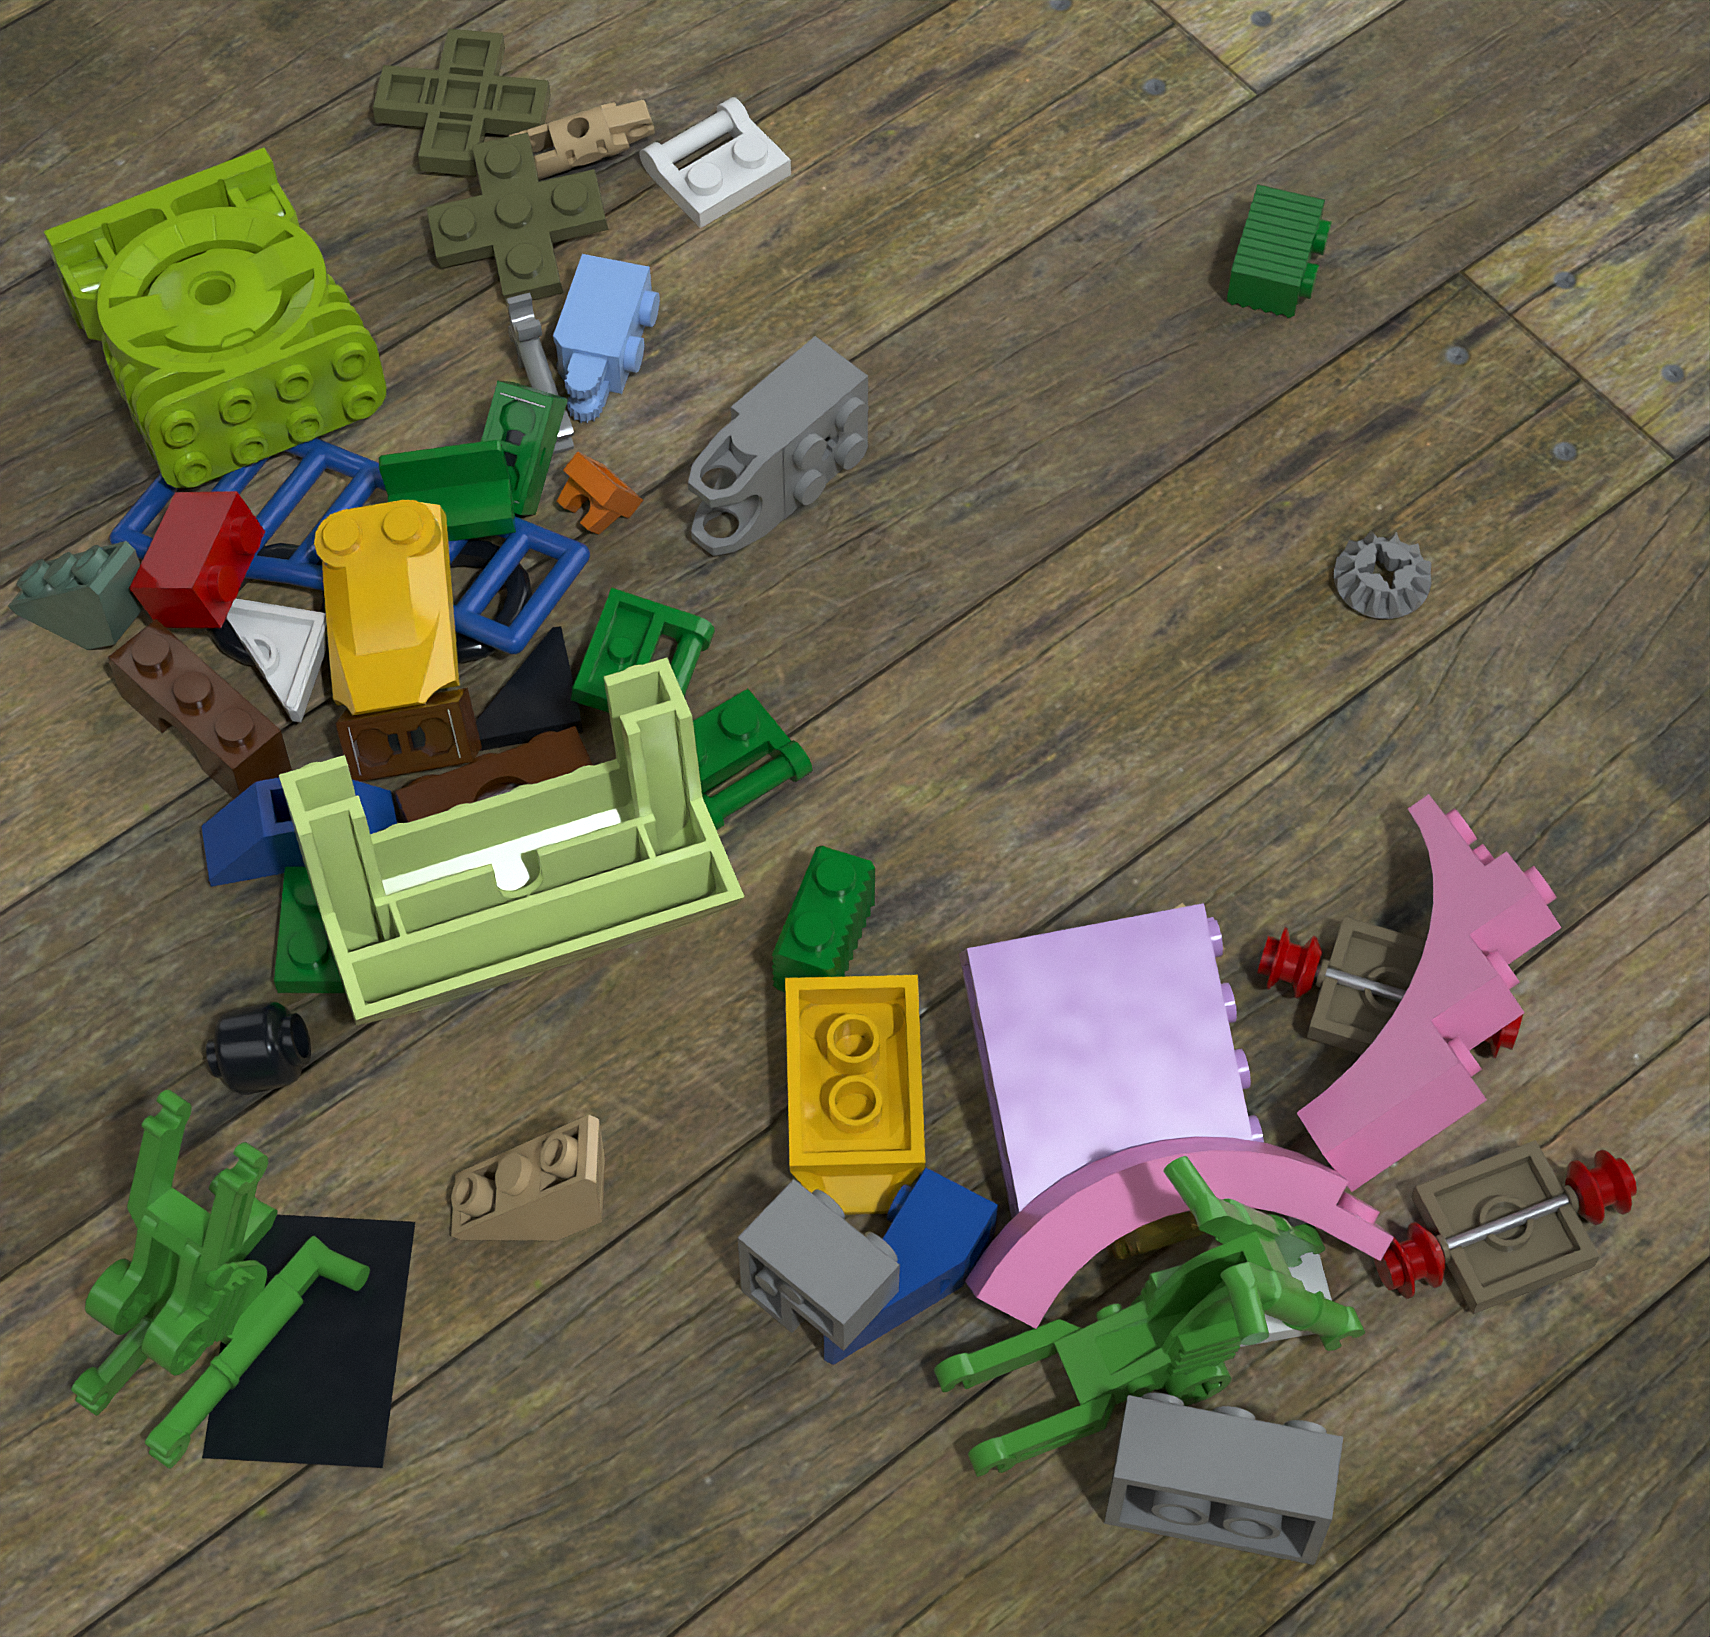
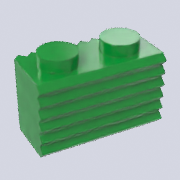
[1227,184,1332,318]
[771,846,875,993]

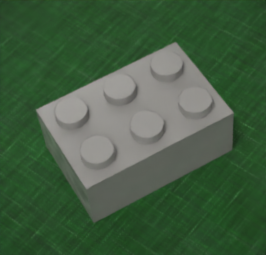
[1104,1393,1343,1565]

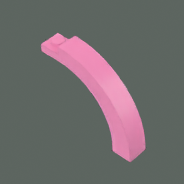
[965,1137,1394,1329]

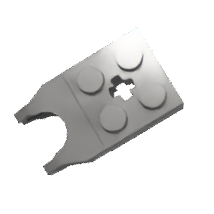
[688,336,869,556]

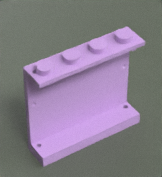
[959,903,1264,1218]

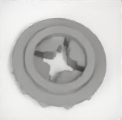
[1334,531,1432,619]

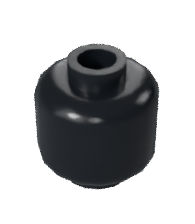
[206,1001,311,1095]

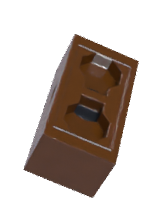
[335,688,482,782]

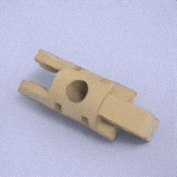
[508,100,655,180]

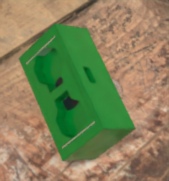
[481,381,568,515]

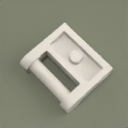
[639,97,791,229]

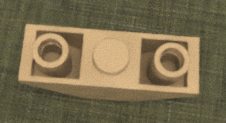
[451,1115,605,1241]

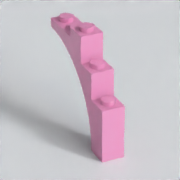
[1297,794,1561,1192]

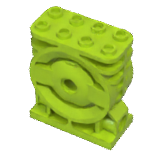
[44,147,387,488]

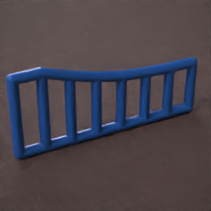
[110,438,590,654]

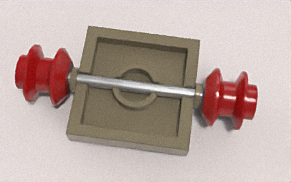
[1257,916,1523,1059]
[1374,1140,1637,1314]

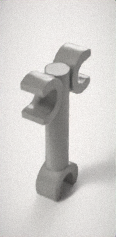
[506,293,574,455]

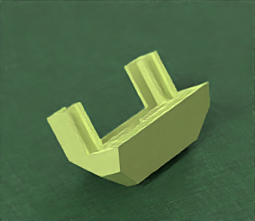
[279,658,744,1026]

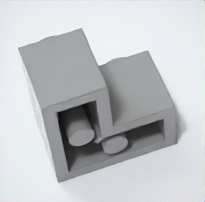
[738,1179,900,1351]

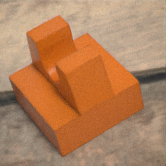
[557,451,644,535]

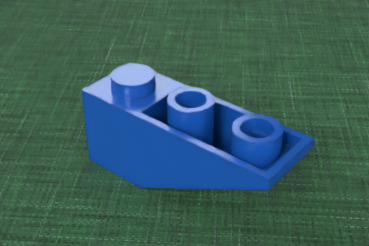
[819,1168,998,1365]

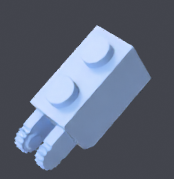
[553,254,660,423]

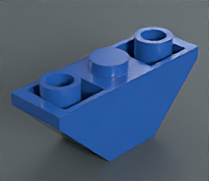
[201,778,397,887]

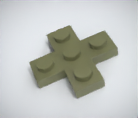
[373,28,551,176]
[426,132,609,302]

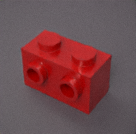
[129,491,265,628]

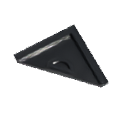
[476,626,583,751]

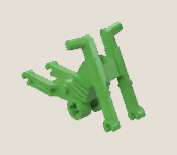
[71,1090,370,1469]
[934,1156,1365,1477]

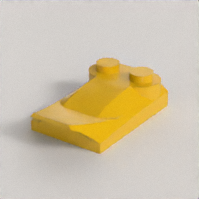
[314,500,459,716]
[785,975,926,1215]

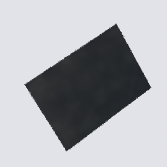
[202,1215,416,1468]

